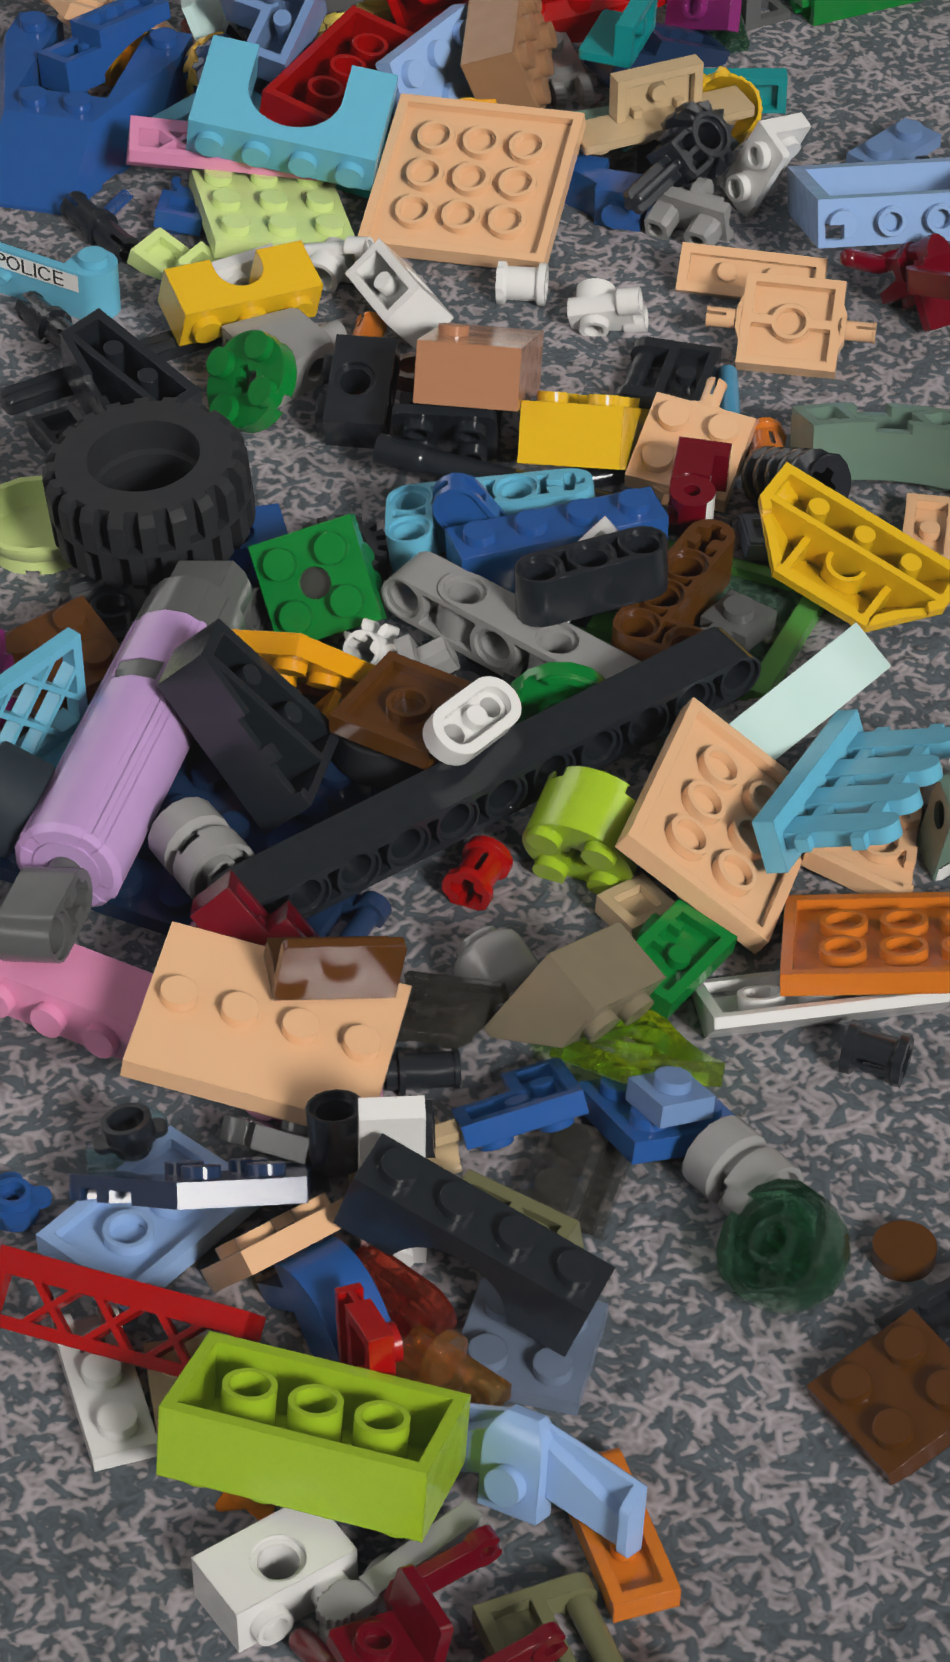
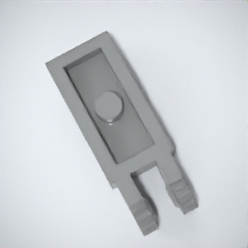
[548,31,594,110]
[315,1499,483,1643]

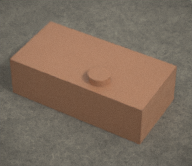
[413,323,544,412]

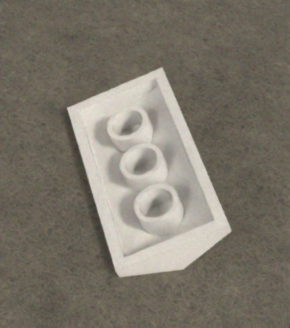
[692,970,950,1038]

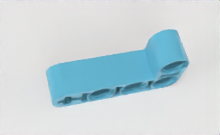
[385,468,595,575]

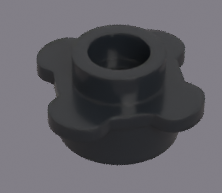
[93,1103,168,1162]

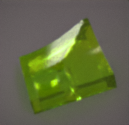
[550,1009,725,1087]

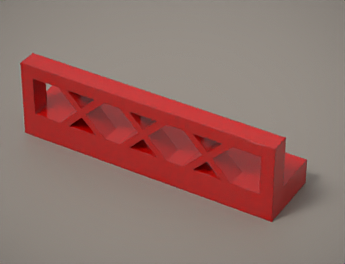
[0,1244,267,1377]

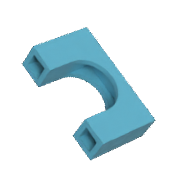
[186,34,399,191]

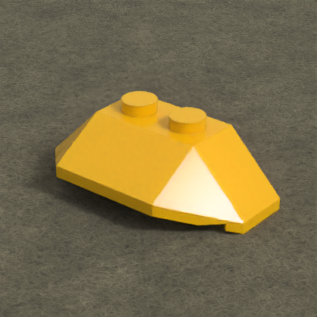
[758,462,950,633]

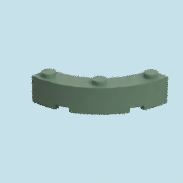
[790,402,950,492]

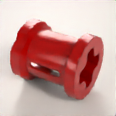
[442,835,513,911]

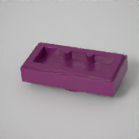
[665,0,742,32]

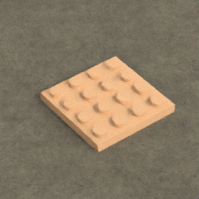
[358,93,586,268]

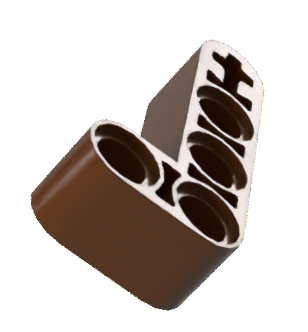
[611,519,735,661]

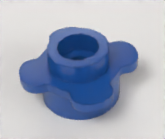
[0,1172,52,1232]

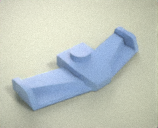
[461,1403,648,1559]

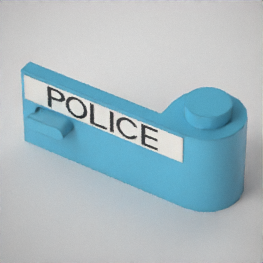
[0,242,121,319]

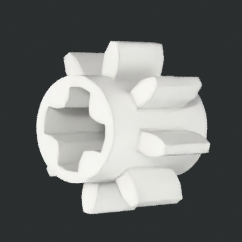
[342,618,400,665]

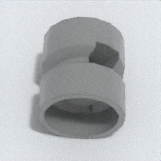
[148,797,255,900]
[682,1115,804,1235]

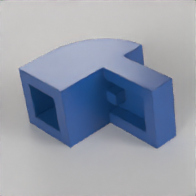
[257,1235,391,1362]

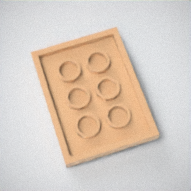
[615,697,805,954]
[120,921,412,1126]

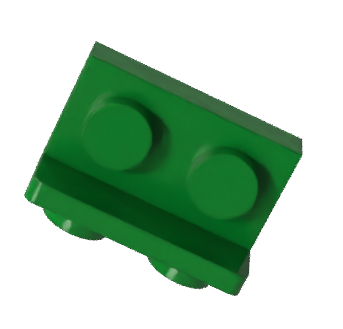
[636,899,738,1019]

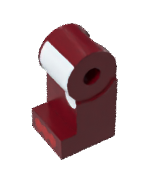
[667,436,732,536]

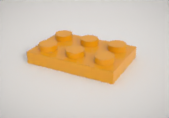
[231,629,375,701]

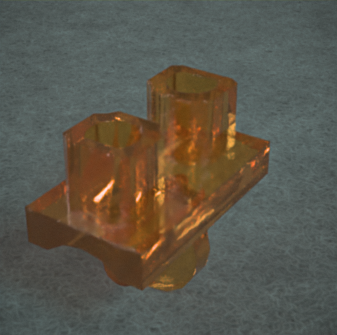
[396,1324,512,1406]

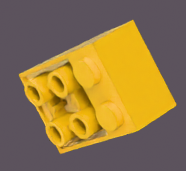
[517,391,650,470]

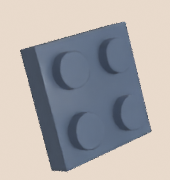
[447,1278,609,1416]

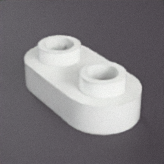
[423,676,522,766]

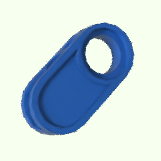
[432,473,507,530]

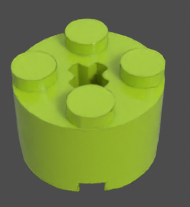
[522,766,638,894]

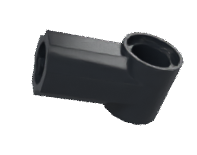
[305,1089,436,1176]

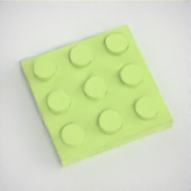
[188,168,355,258]

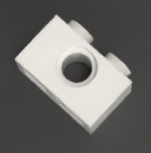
[345,238,454,350]
[191,1508,358,1653]

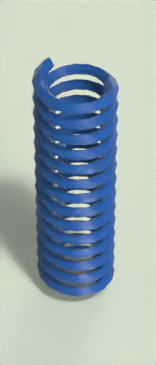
[102,189,133,215]

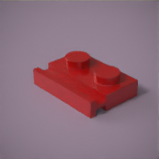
[334,1282,404,1376]

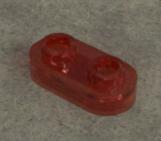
[354,1243,457,1346]

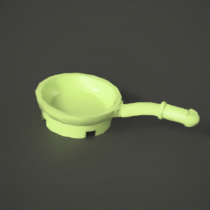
[0,475,73,575]

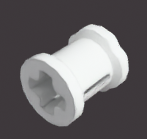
[495,261,549,307]

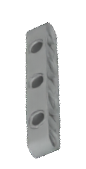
[381,551,730,757]

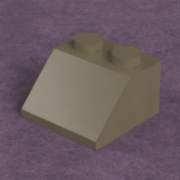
[483,922,666,1048]

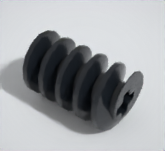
[741,446,851,509]

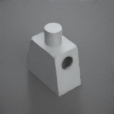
[221,308,348,408]

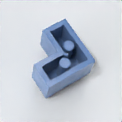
[220,0,327,82]

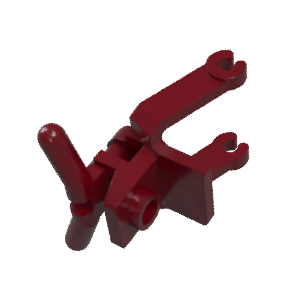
[839,233,950,332]
[288,1525,568,1662]

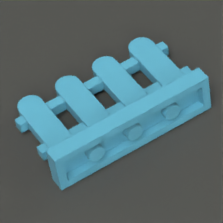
[752,709,950,874]

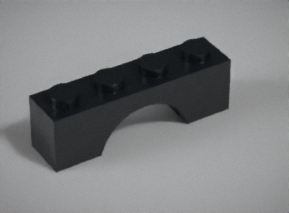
[333,1133,616,1357]

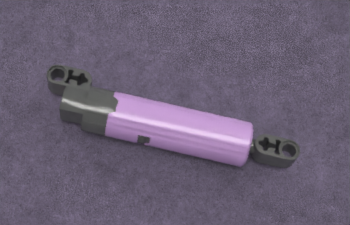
[0,561,268,963]

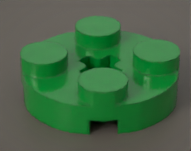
[206,330,297,434]

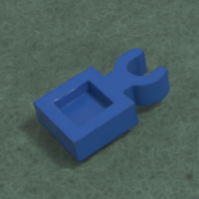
[153,176,203,237]

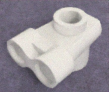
[304,236,374,292]
[567,278,649,337]

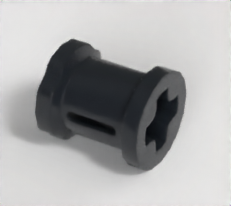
[839,1019,914,1088]

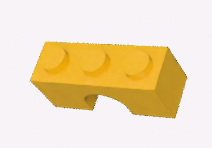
[158,240,324,346]

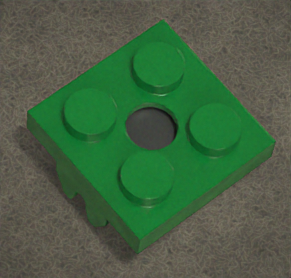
[248,514,387,640]

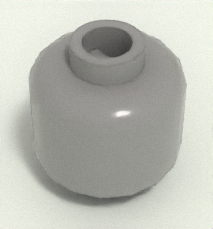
[453,926,540,1015]

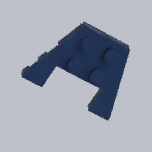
[69,1157,315,1210]

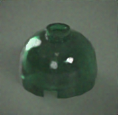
[716,1178,851,1315]

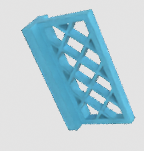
[0,627,88,770]

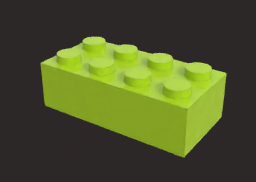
[156,1331,471,1543]

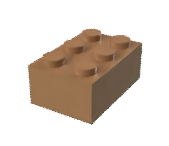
[460,0,557,109]

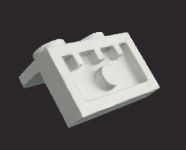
[720,112,811,217]

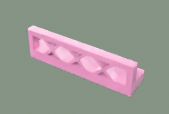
[126,115,317,181]

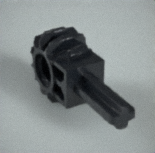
[623,100,740,214]

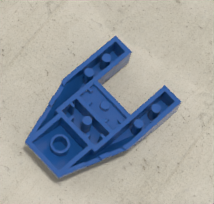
[0,11,193,215]

